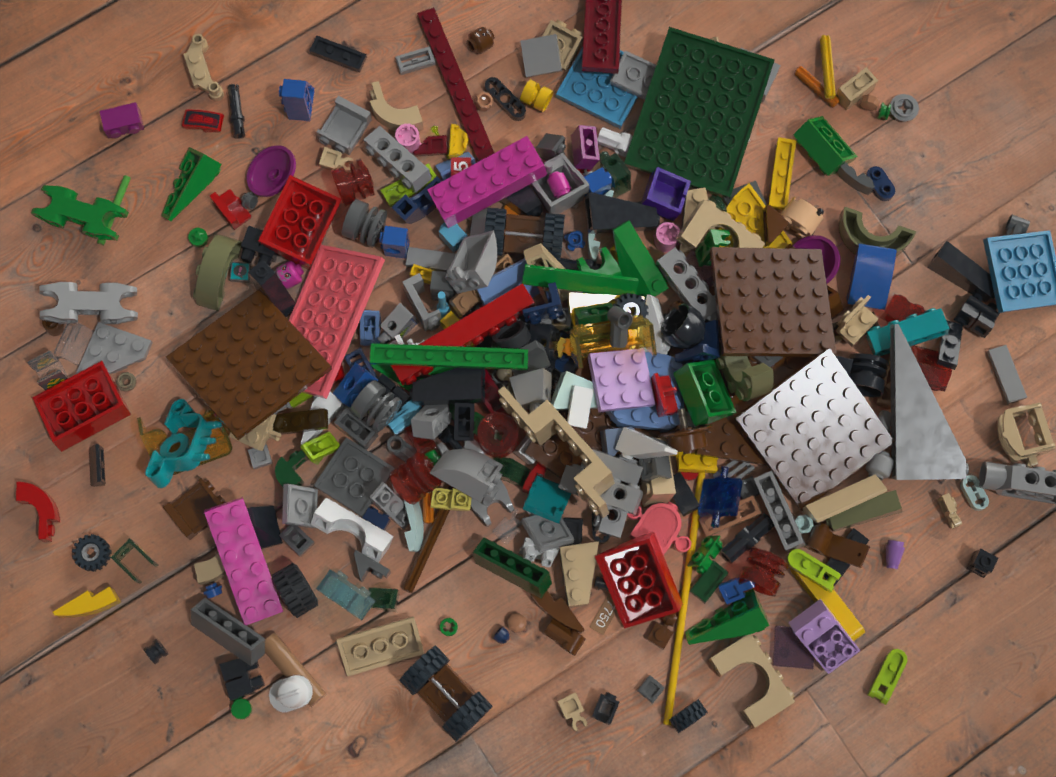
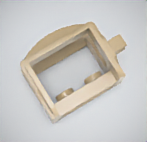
[997,402,1055,468]

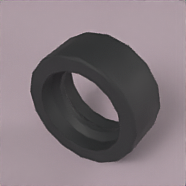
[492,320,531,349]

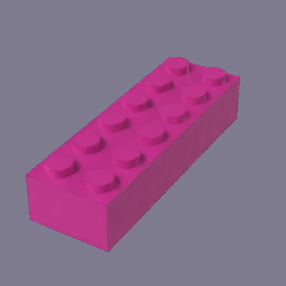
[427,136,547,228]
[204,497,283,625]

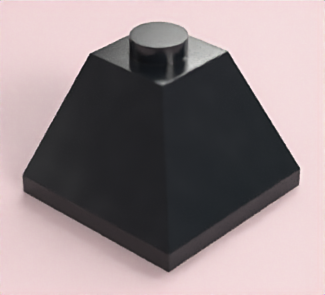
[247,506,283,549]

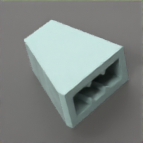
[551,371,598,410]

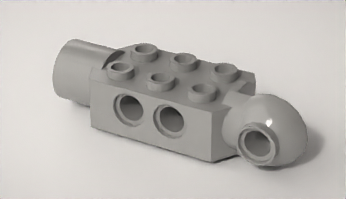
[979,461,1056,504]

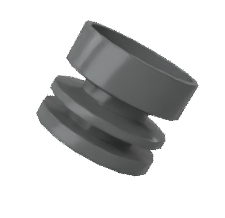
[342,199,387,247]
[350,380,402,433]

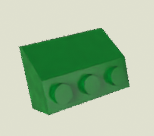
[793,116,858,176]
[673,360,736,426]

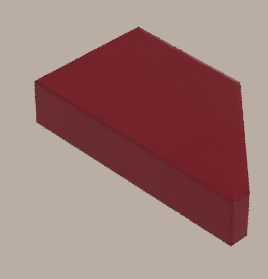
[413,135,448,157]

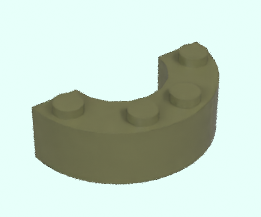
[838,207,916,257]
[193,235,243,311]
[716,350,774,401]

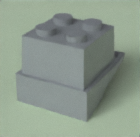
[531,153,590,214]

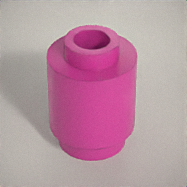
[547,171,571,199]

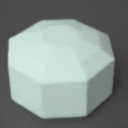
[795,515,814,534]

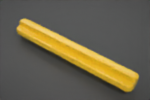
[820,35,836,99]

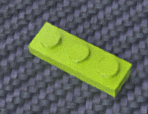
[380,163,437,208]

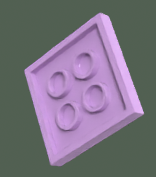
[587,348,655,412]

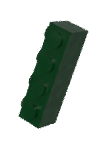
[473,537,552,598]

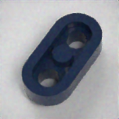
[866,166,895,201]

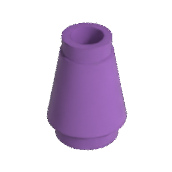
[885,540,905,569]

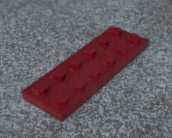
[582,0,622,74]

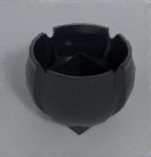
[660,304,706,349]

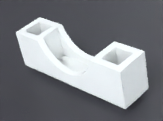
[311,498,394,563]

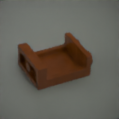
[163,478,226,540]

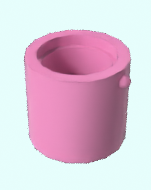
[395,124,421,154]
[653,222,680,252]

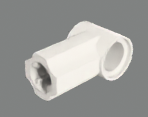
[598,127,633,157]

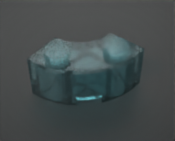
[316,570,375,620]

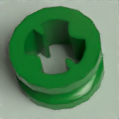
[877,102,891,120]
[440,618,458,636]

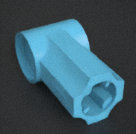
[388,400,422,435]

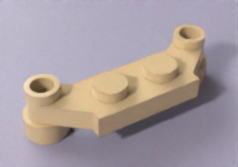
[184,34,224,101]

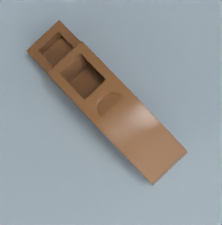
[449,253,515,316]

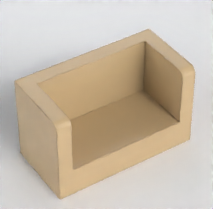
[835,67,878,111]

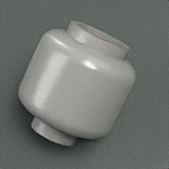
[866,451,894,481]

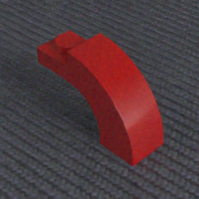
[16,482,60,542]

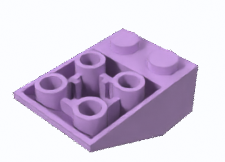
[788,599,860,674]

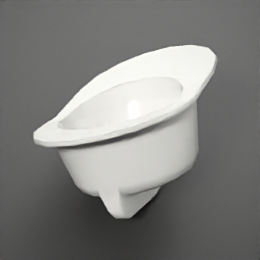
[269,675,313,712]

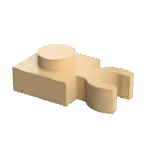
[319,147,354,173]
[937,493,962,529]
[557,692,587,731]

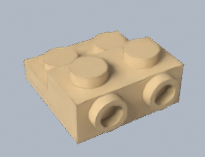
[542,19,584,70]

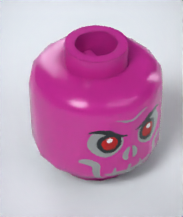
[276,261,304,289]

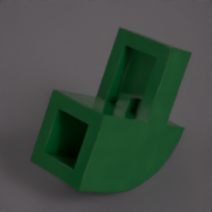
[275,450,309,487]

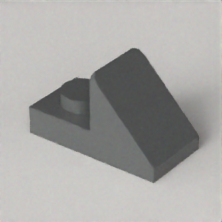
[279,525,315,557]
[354,550,391,582]

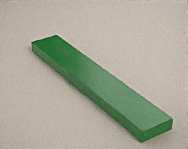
[522,264,639,295]

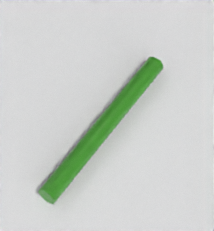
[97,175,131,246]

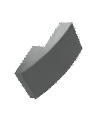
[837,163,875,195]

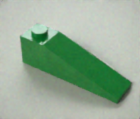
[161,147,222,221]
[612,220,669,300]
[685,589,770,645]

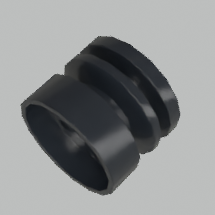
[848,353,889,397]

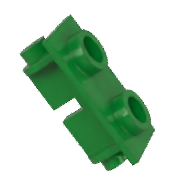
[687,535,723,574]

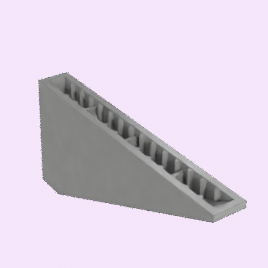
[890,324,969,480]

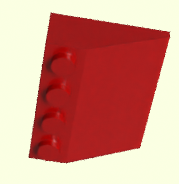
[258,175,342,270]
[32,361,131,452]
[595,532,683,629]

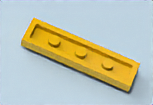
[768,137,796,210]

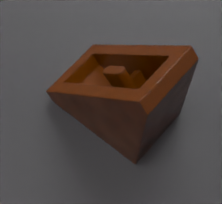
[763,205,790,247]

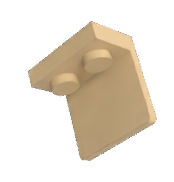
[835,295,878,347]

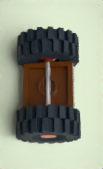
[484,208,565,262]
[399,645,493,742]

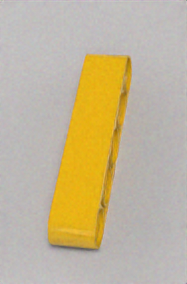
[789,566,865,641]

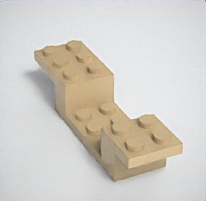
[498,386,615,518]

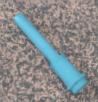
[436,291,451,319]

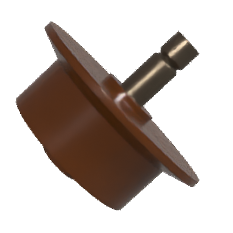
[658,408,712,454]

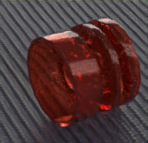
[331,159,375,207]
[477,412,519,458]
[390,452,442,505]
[737,548,789,597]

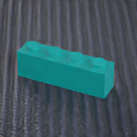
[866,308,949,357]

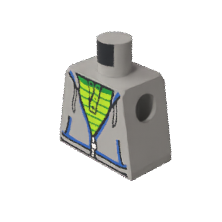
[377,303,420,344]

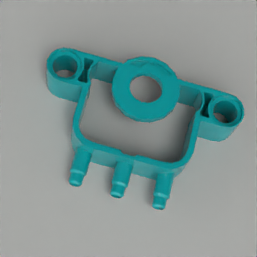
[145,399,222,488]

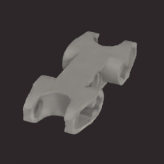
[39,282,138,324]
[437,440,515,527]

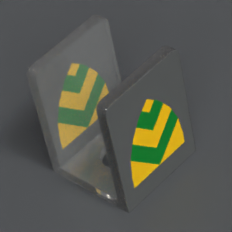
[27,351,68,390]

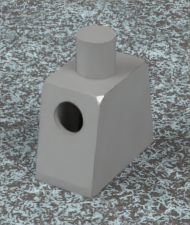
[510,368,552,413]

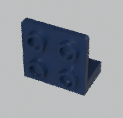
[522,282,564,324]
[675,320,720,365]

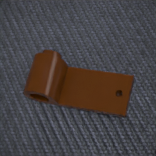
[805,523,870,568]

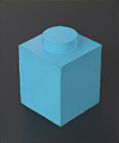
[438,223,468,253]

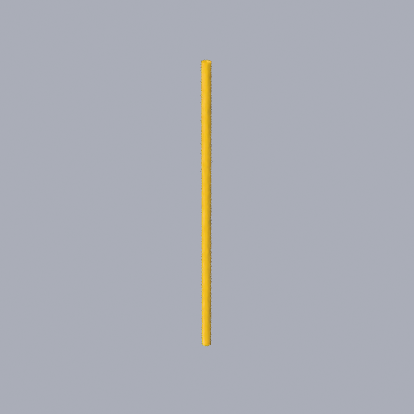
[663,473,706,726]

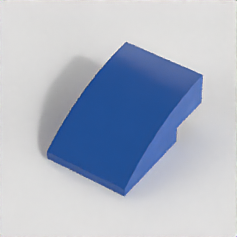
[846,244,897,310]

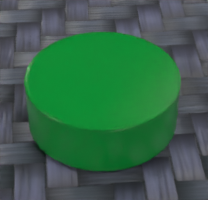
[231,699,252,720]

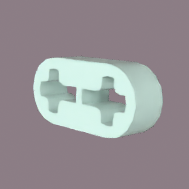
[960,475,989,511]

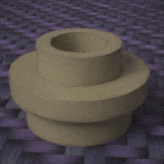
[116,372,136,392]

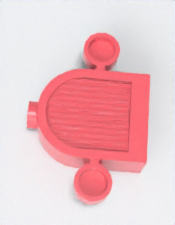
[627,502,691,556]

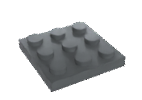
[314,437,395,518]

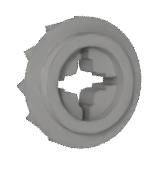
[890,94,919,123]

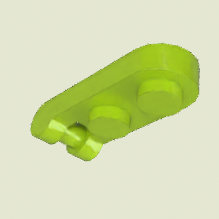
[787,549,841,592]
[867,649,907,705]

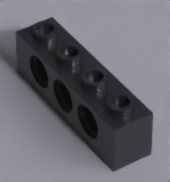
[528,324,560,399]

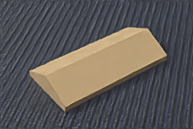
[802,474,887,523]
[336,616,425,677]

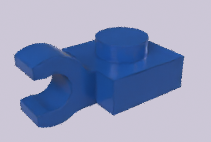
[718,576,756,604]

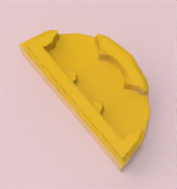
[449,124,468,158]

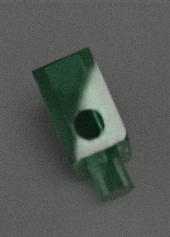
[599,151,631,198]

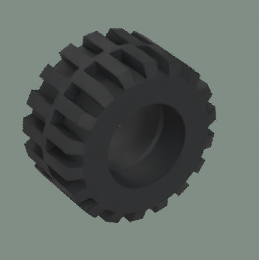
[272,563,318,618]

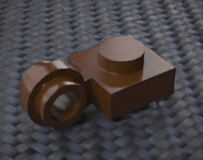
[646,613,678,650]

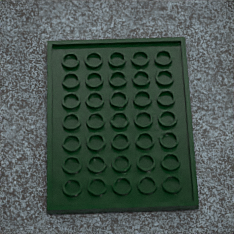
[624,27,775,199]

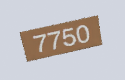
[590,593,617,635]

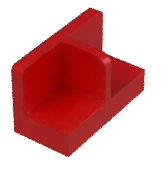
[210,189,252,230]
[650,373,678,417]

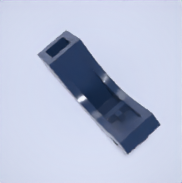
[392,176,442,224]

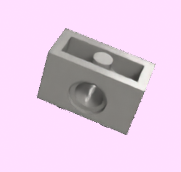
[411,405,452,439]

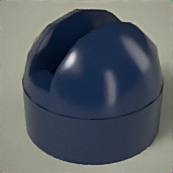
[493,626,510,644]

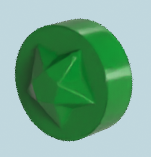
[188,228,208,247]

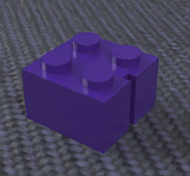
[641,167,691,221]

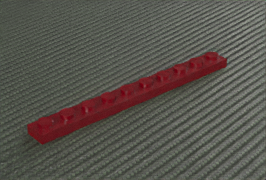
[417,7,495,162]

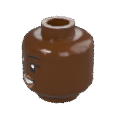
[467,27,495,54]

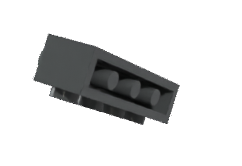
[191,598,265,666]

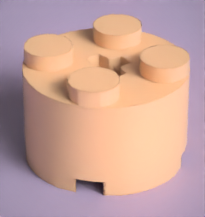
[780,197,823,239]

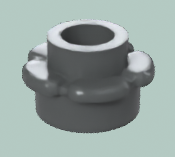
[241,192,258,210]

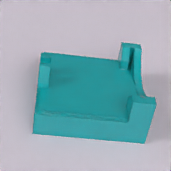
[523,476,571,524]

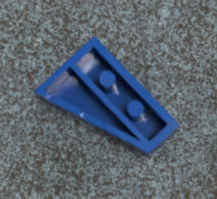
[279,79,315,121]

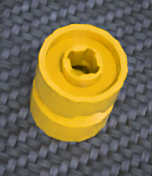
[520,79,554,112]

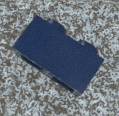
[363,507,390,531]

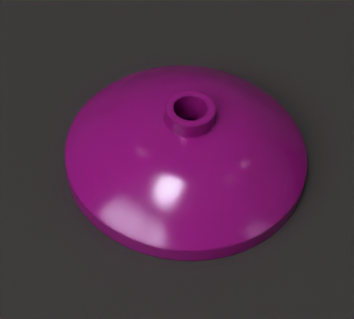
[247,145,296,197]
[793,235,840,284]

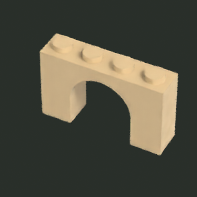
[675,200,765,250]
[708,634,795,729]

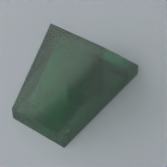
[493,456,530,488]
[366,588,400,612]

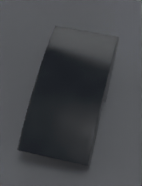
[673,472,701,517]

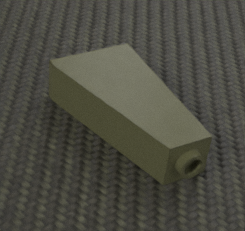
[826,490,903,532]

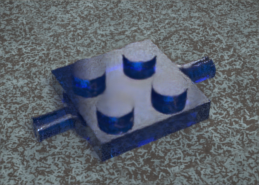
[698,466,743,528]

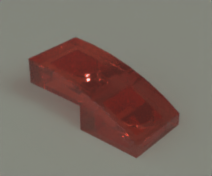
[405,425,437,456]

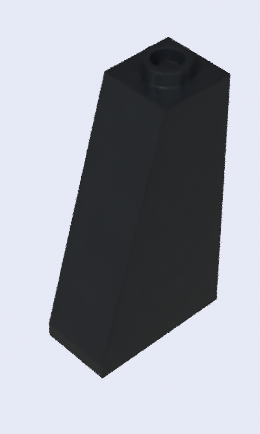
[500,185,543,217]
[584,192,660,234]
[928,241,995,303]
[248,259,296,317]
[410,368,486,406]

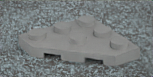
[76,322,153,374]

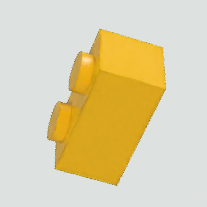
[409,264,434,285]

